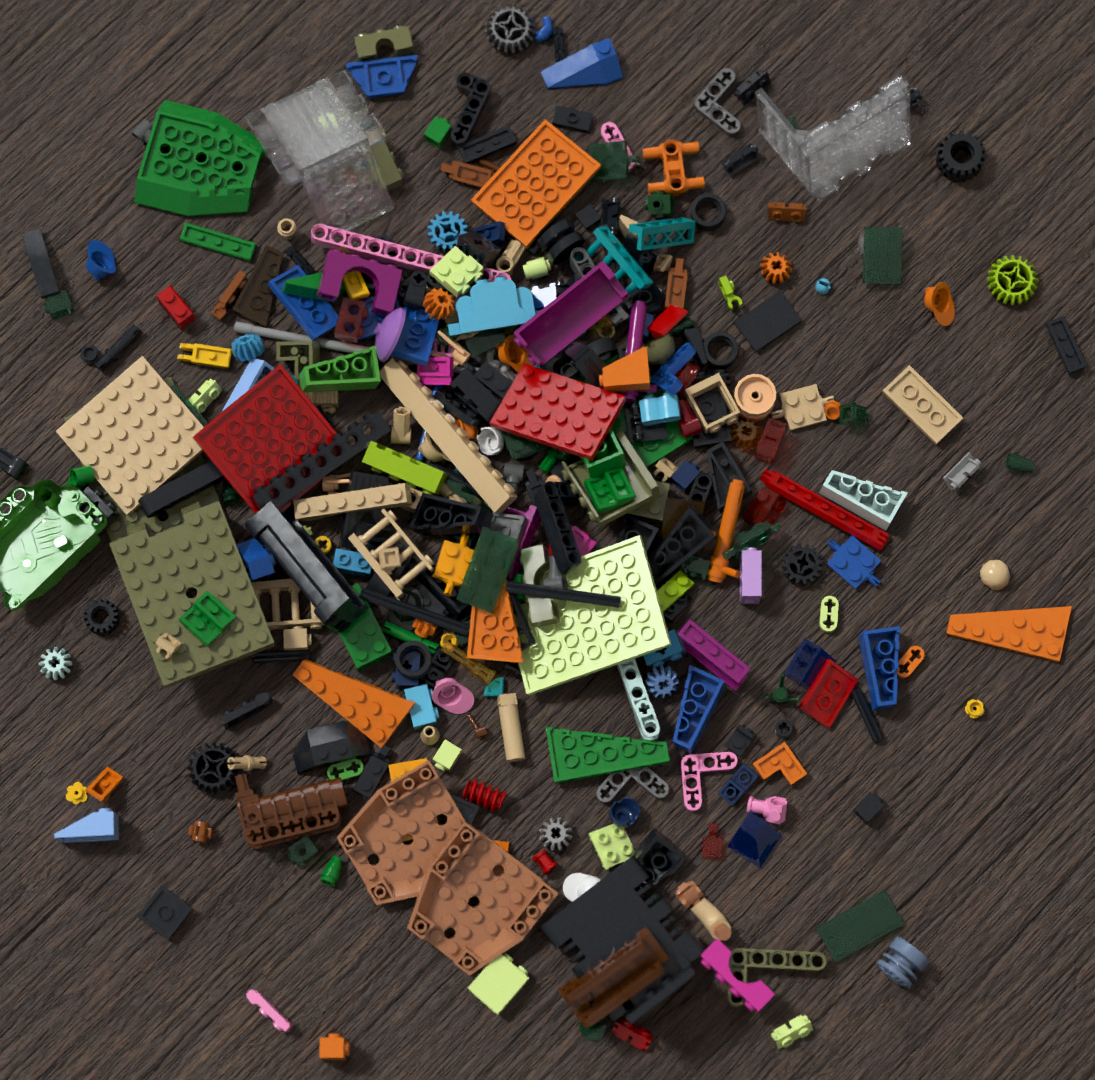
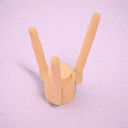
[431,328,471,367]
[322,473,350,495]

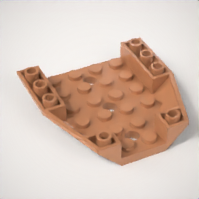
[337,760,466,905]
[407,821,558,976]

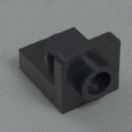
[724,725,754,757]

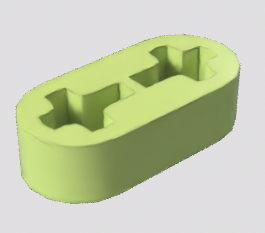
[819,596,839,633]

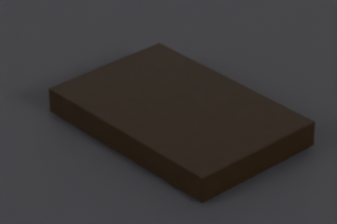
[660,497,704,558]

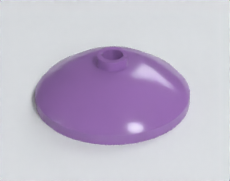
[374,308,406,362]

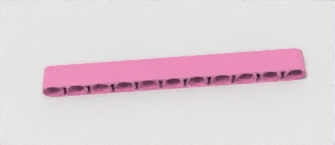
[311,224,511,282]

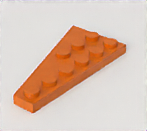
[946,606,1072,663]
[293,659,416,748]

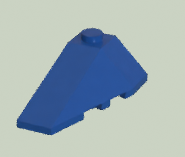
[541,38,623,89]

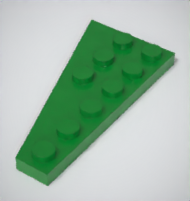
[545,726,670,784]

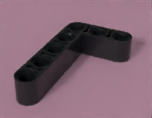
[534,482,582,574]

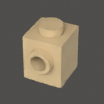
[283,626,312,651]

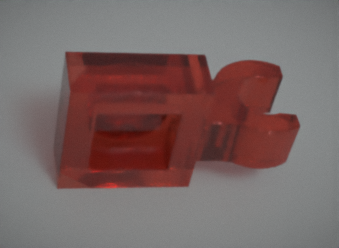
[702,823,722,858]

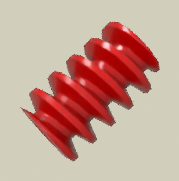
[462,778,506,812]

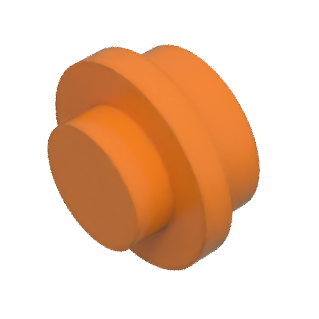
[824,401,843,420]

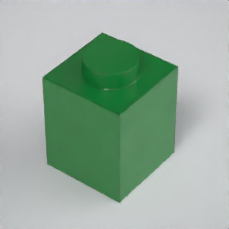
[424,116,452,149]

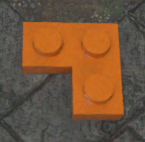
[752,742,807,786]

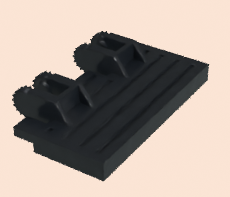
[339,471,391,552]

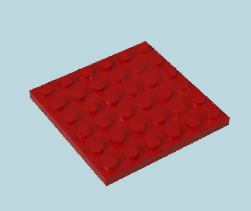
[192,364,340,514]

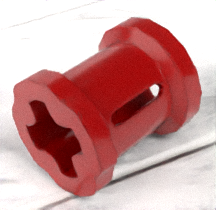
[532,849,558,875]

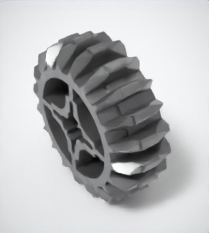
[485,4,535,54]

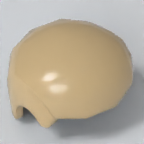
[980,560,1010,590]

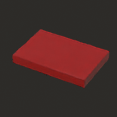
[798,659,859,729]

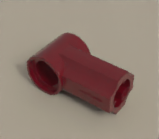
[678,399,702,439]

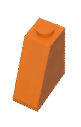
[599,347,650,392]

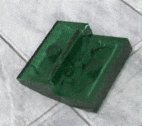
[447,480,493,514]

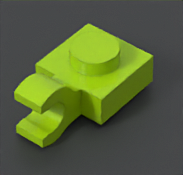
[718,276,742,310]

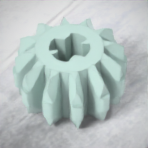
[39,647,73,681]

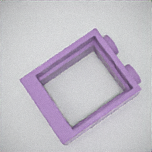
[740,548,762,604]

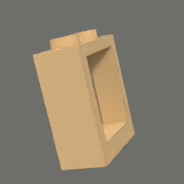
[684,373,740,434]

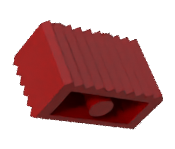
[157,285,195,330]

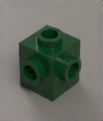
[645,191,674,218]

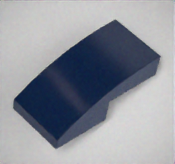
[718,763,759,806]

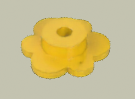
[66,782,88,805]

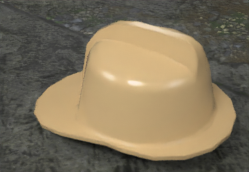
[418,432,451,462]

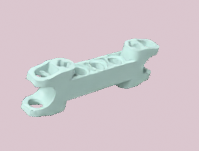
[617,658,660,740]

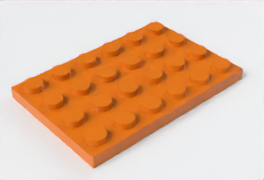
[471,119,601,248]

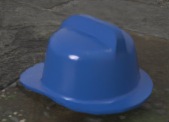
[86,240,116,281]

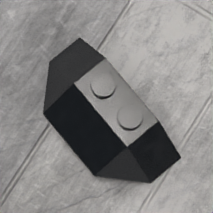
[293,721,373,774]

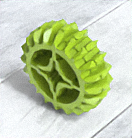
[987,255,1038,306]

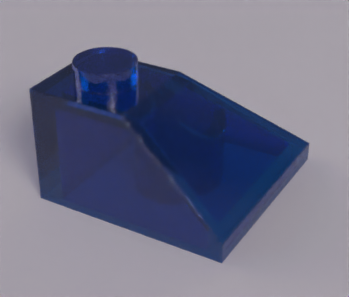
[727,811,782,868]

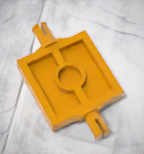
[433,534,477,596]

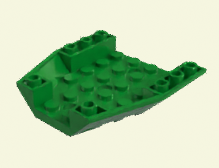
[134,100,267,217]

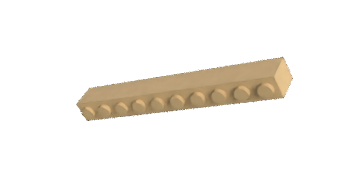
[379,358,518,513]

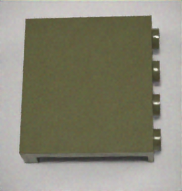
[561,431,660,527]

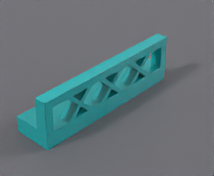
[629,217,696,251]

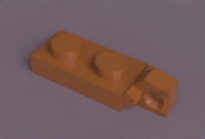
[440,161,494,187]
[664,258,688,309]
[211,271,247,321]

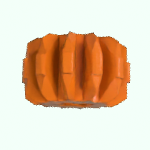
[760,252,792,284]
[423,288,456,321]

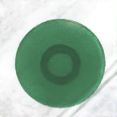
[579,1018,606,1041]

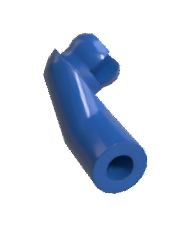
[535,16,553,42]

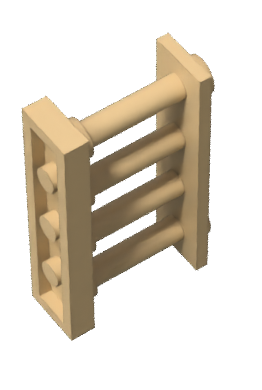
[348,509,434,599]
[251,579,324,630]

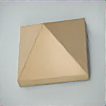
[653,253,672,272]

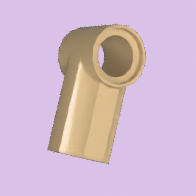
[496,240,526,276]
[391,407,412,445]

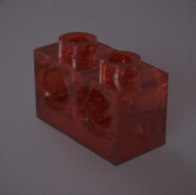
[334,297,369,343]
[754,417,787,464]

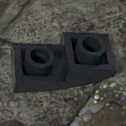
[420,646,457,690]

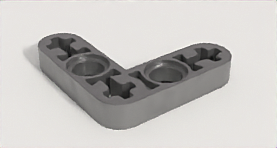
[695,68,740,136]
[596,767,669,804]

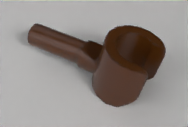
[467,714,487,739]

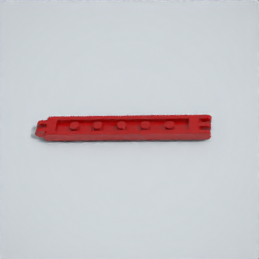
[760,469,890,550]

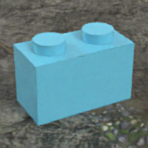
[404,684,439,730]

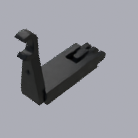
[561,344,628,408]

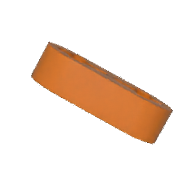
[897,646,925,679]

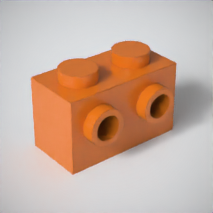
[319,1034,350,1060]

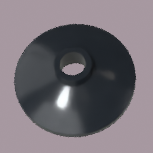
[629,283,663,314]

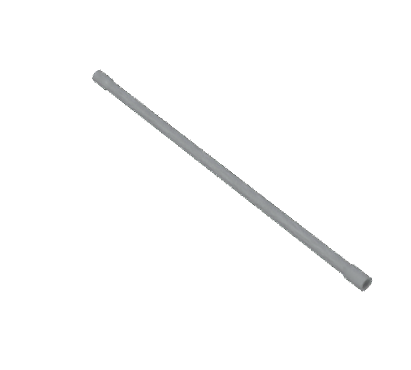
[234,321,517,381]

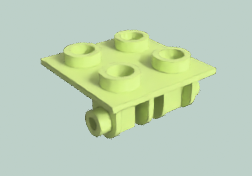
[589,824,635,870]

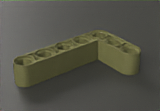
[727,948,827,1008]

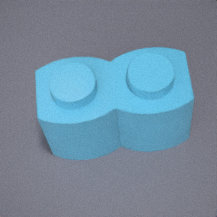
[639,393,681,426]

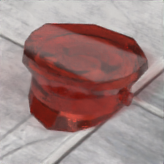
[674,361,700,394]

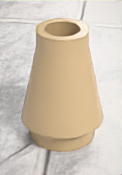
[277,219,296,240]
[420,726,440,745]

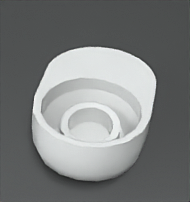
[563,873,601,902]

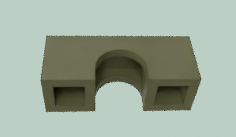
[354,26,414,62]

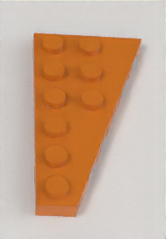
[467,542,524,663]

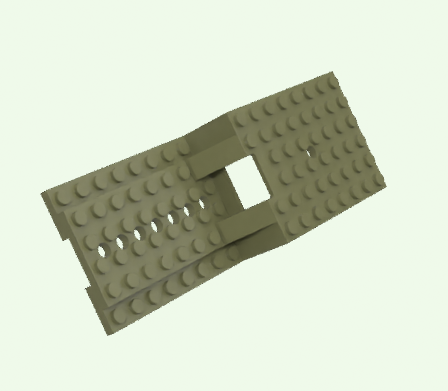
[64,377,275,689]

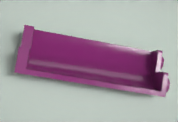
[514,261,629,368]

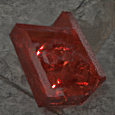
[742,487,786,534]

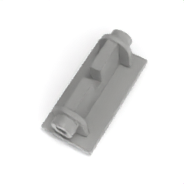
[943,452,982,491]

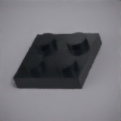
[137,885,193,941]

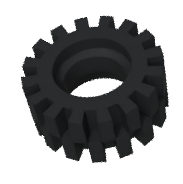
[83,598,120,635]

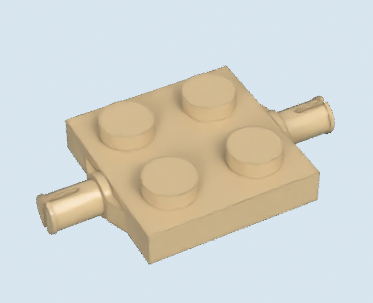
[771,384,835,431]

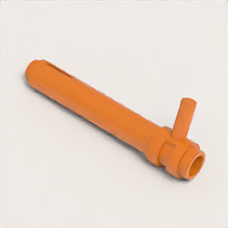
[707,479,745,583]

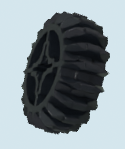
[187,742,240,795]

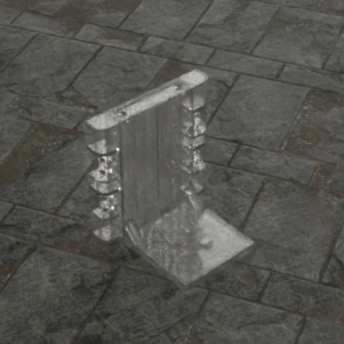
[244,70,394,231]
[755,75,911,201]

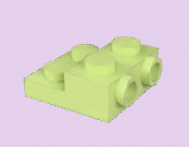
[429,246,484,298]

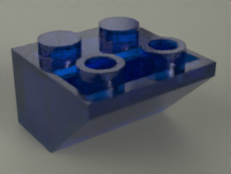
[784,638,837,690]

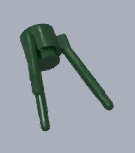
[765,674,800,704]

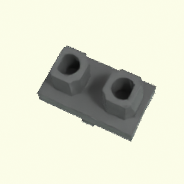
[610,294,632,325]

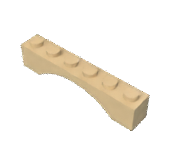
[293,483,412,522]

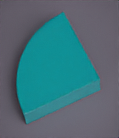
[484,677,504,697]

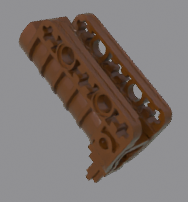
[235,774,349,850]
[557,927,669,1028]

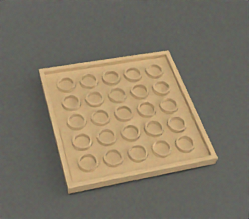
[56,356,204,516]

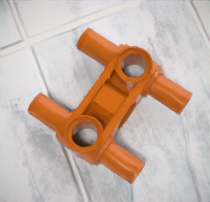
[642,140,705,197]

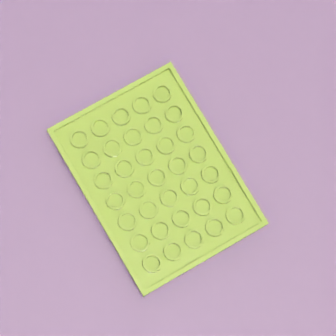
[511,536,671,695]

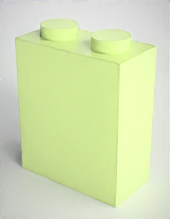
[468,953,529,1015]

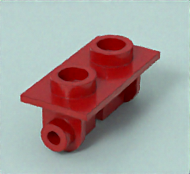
[612,1017,654,1050]

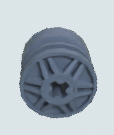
[876,936,930,989]

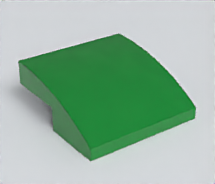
[584,467,636,513]
[179,590,236,647]

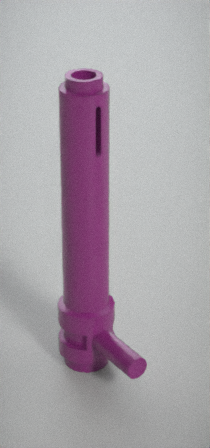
[619,301,658,403]

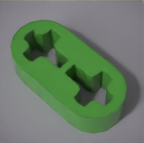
[327,759,364,781]

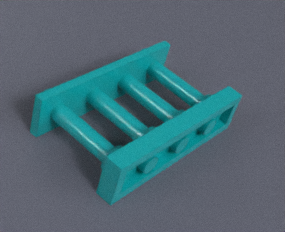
[569,226,653,313]

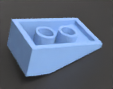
[54,808,119,843]

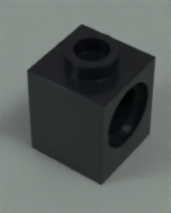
[852,792,884,824]

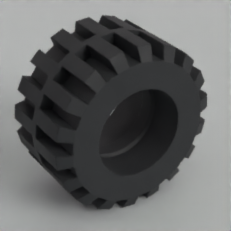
[936,131,986,182]

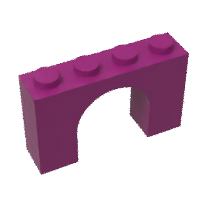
[316,249,402,316]

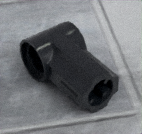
[0,447,29,480]

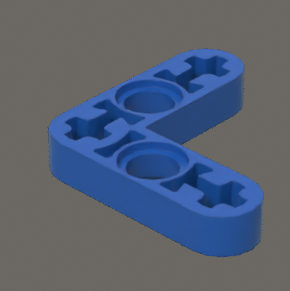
[651,342,696,395]

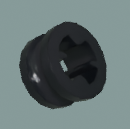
[775,720,793,739]

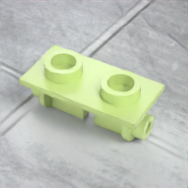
[186,379,223,417]
[771,1015,813,1049]

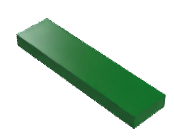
[179,222,257,262]

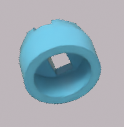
[815,278,831,294]

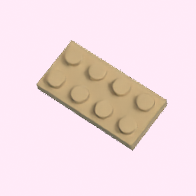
[882,365,963,445]

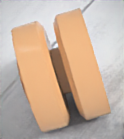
[733,374,776,421]

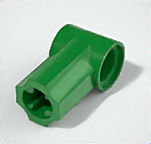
[65,465,95,490]

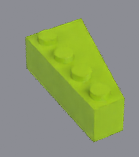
[362,441,448,495]

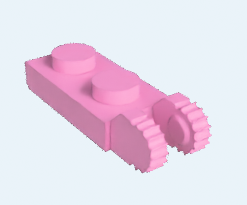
[246,989,293,1032]

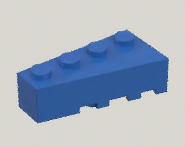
[673,665,726,754]

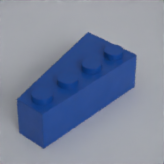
[858,626,900,711]

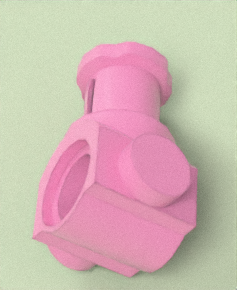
[747,796,787,824]

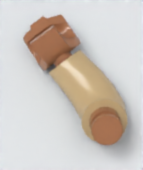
[675,881,731,941]

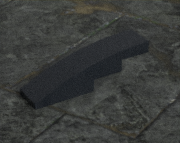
[22,228,60,299]

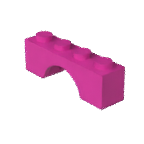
[700,939,775,1013]

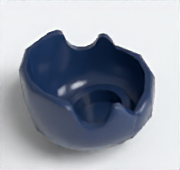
[609,797,641,828]

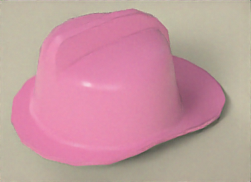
[432,678,474,714]

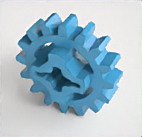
[427,211,468,252]

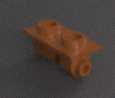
[767,201,806,222]

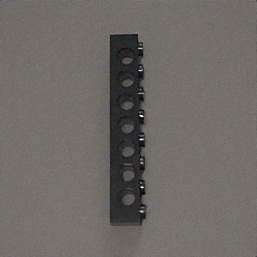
[250,411,391,511]

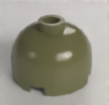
[642,332,675,367]

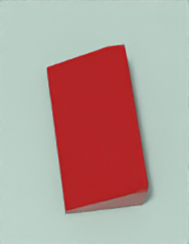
[647,305,688,338]

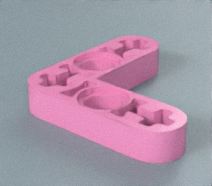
[681,752,737,812]

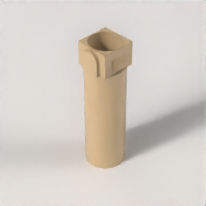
[497,693,525,762]

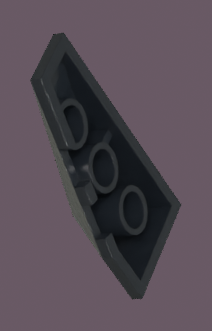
[633,828,687,891]

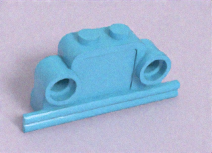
[448,276,541,336]

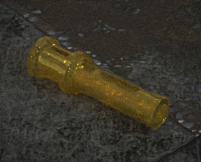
[441,640,497,685]

